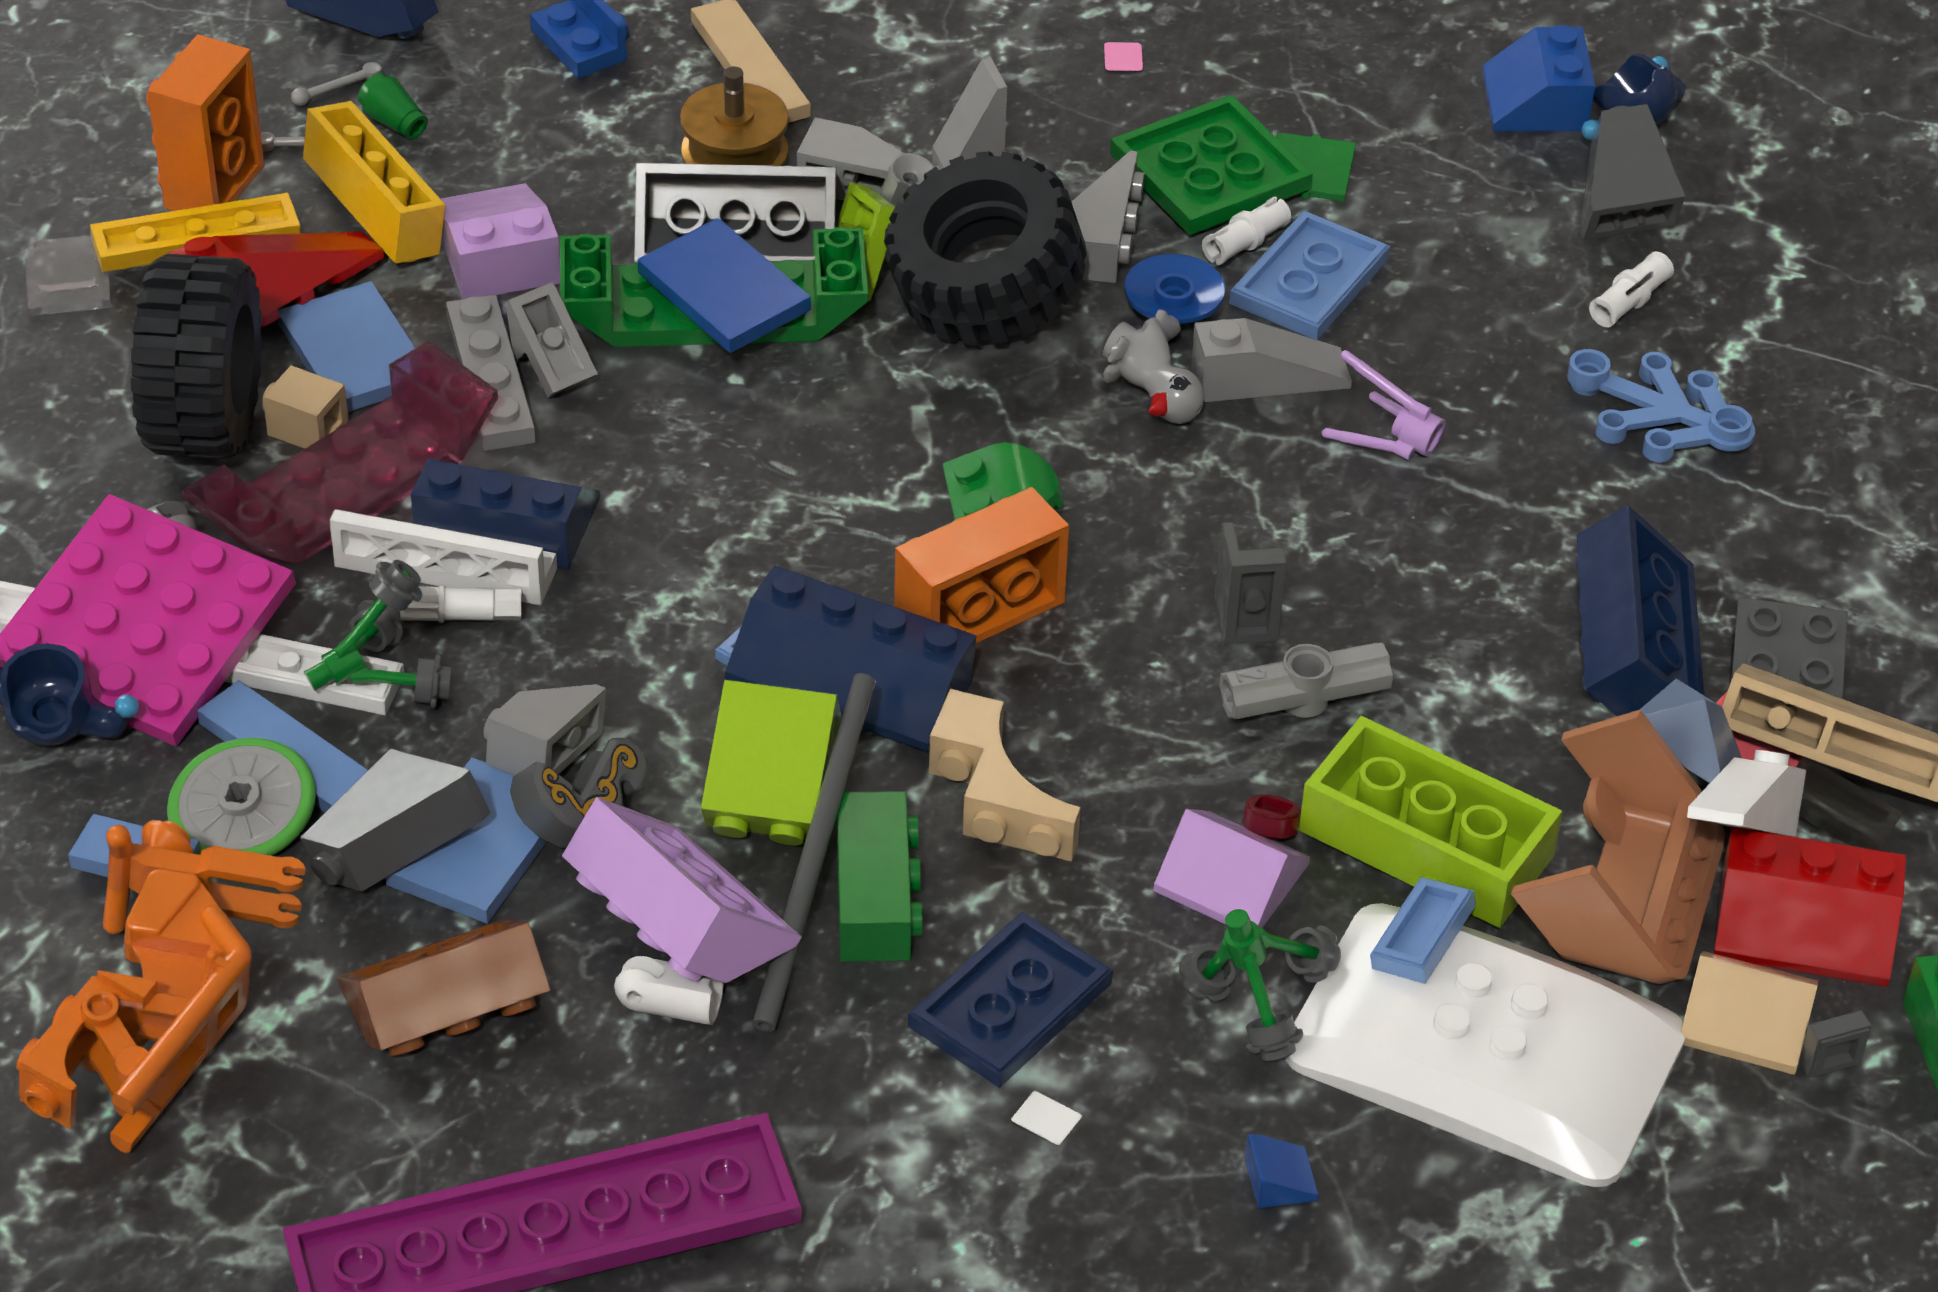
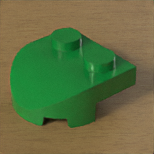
[942,442,1064,520]

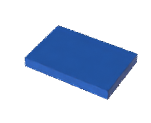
[637,218,811,353]

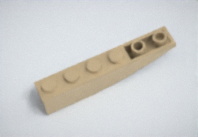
[1722,663,1938,802]

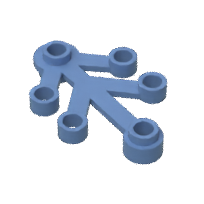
[1567,349,1755,463]

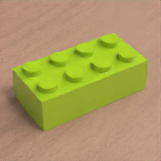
[1299,716,1562,928]

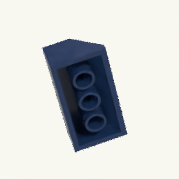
[1576,505,1705,716]
[725,565,976,752]

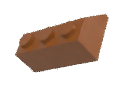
[336,919,550,1056]

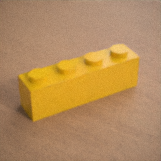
[303,101,446,264]

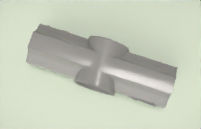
[1219,642,1393,719]

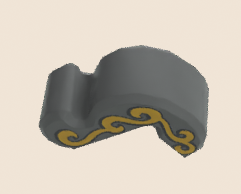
[510,738,648,848]

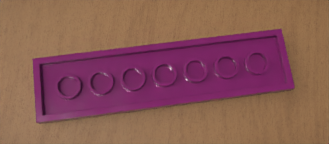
[282,1112,802,1292]

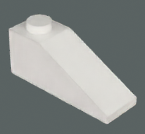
[1687,750,1806,837]

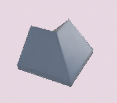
[1641,679,1742,783]

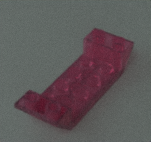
[181,340,498,564]

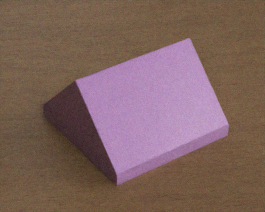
[1154,809,1310,928]

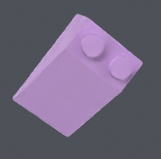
[441,183,560,299]

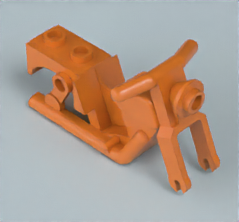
[16,820,306,1153]

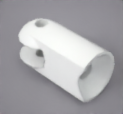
[614,956,724,1025]

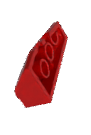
[168,232,384,327]

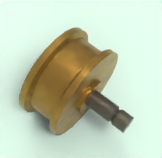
[680,66,788,166]

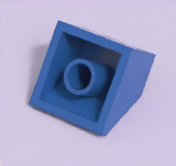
[1482,25,1595,131]

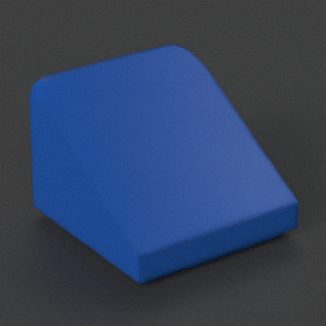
[1245,1134,1319,1208]

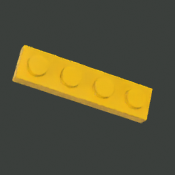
[90,193,300,272]

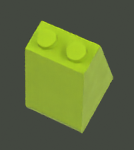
[701,680,842,846]

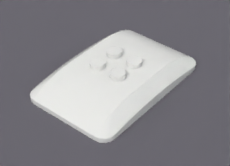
[1285,903,1685,1187]

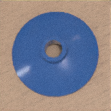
[1124,254,1225,324]

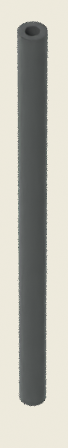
[752,673,876,1032]

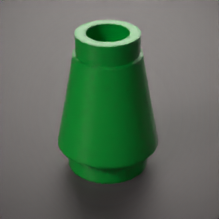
[358,73,428,140]

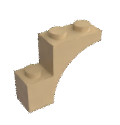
[929,689,1081,862]

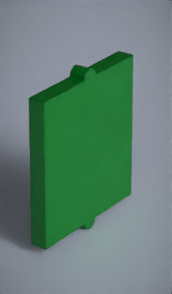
[1276,132,1356,201]

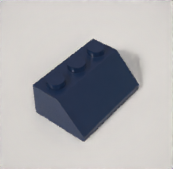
[410,459,600,570]

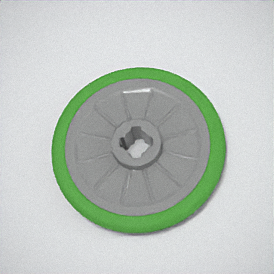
[167,738,316,856]

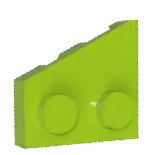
[836,182,895,301]

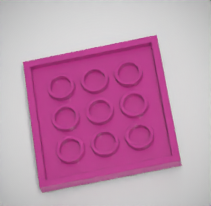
[0,494,296,747]

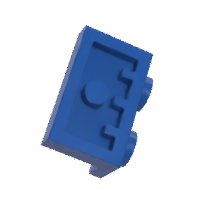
[530,0,630,78]

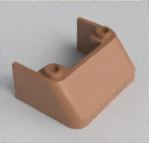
[1511,709,1725,984]

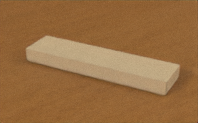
[691,0,811,123]

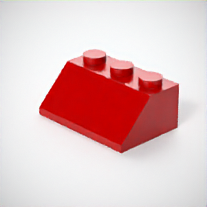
[1713,827,1906,987]

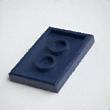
[908,912,1113,1088]

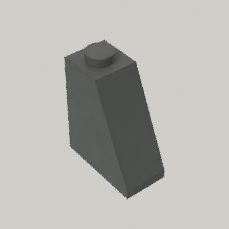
[1580,104,1686,240]
[300,749,490,892]

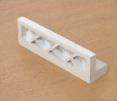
[329,509,557,605]

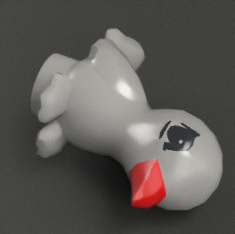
[1102,309,1204,424]

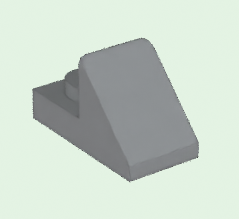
[506,282,598,398]

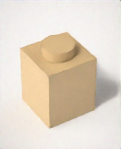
[262,365,349,454]

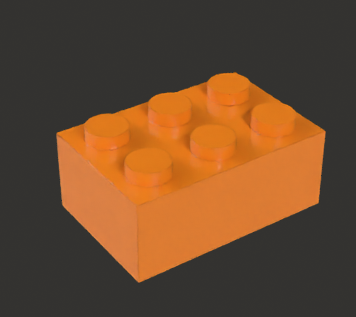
[146,34,265,211]
[894,487,1069,643]

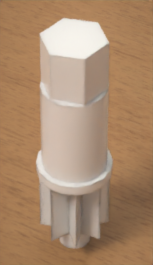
[397,585,521,623]

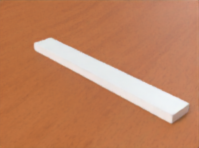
[0,581,404,715]

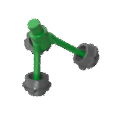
[304,560,451,710]
[1179,909,1341,1061]

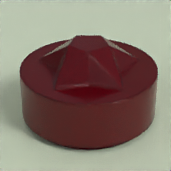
[1242,794,1301,839]

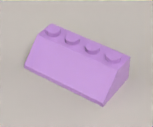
[562,797,802,983]

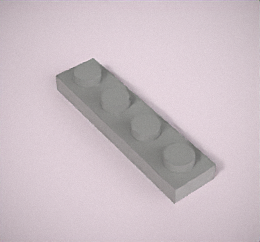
[446,294,535,451]

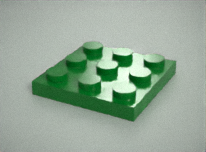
[1110,94,1313,235]

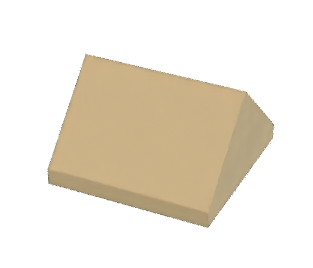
[1681,951,1818,1075]

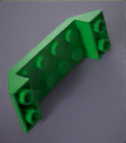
[560,227,868,347]

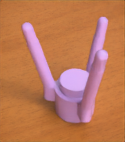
[1322,350,1446,460]

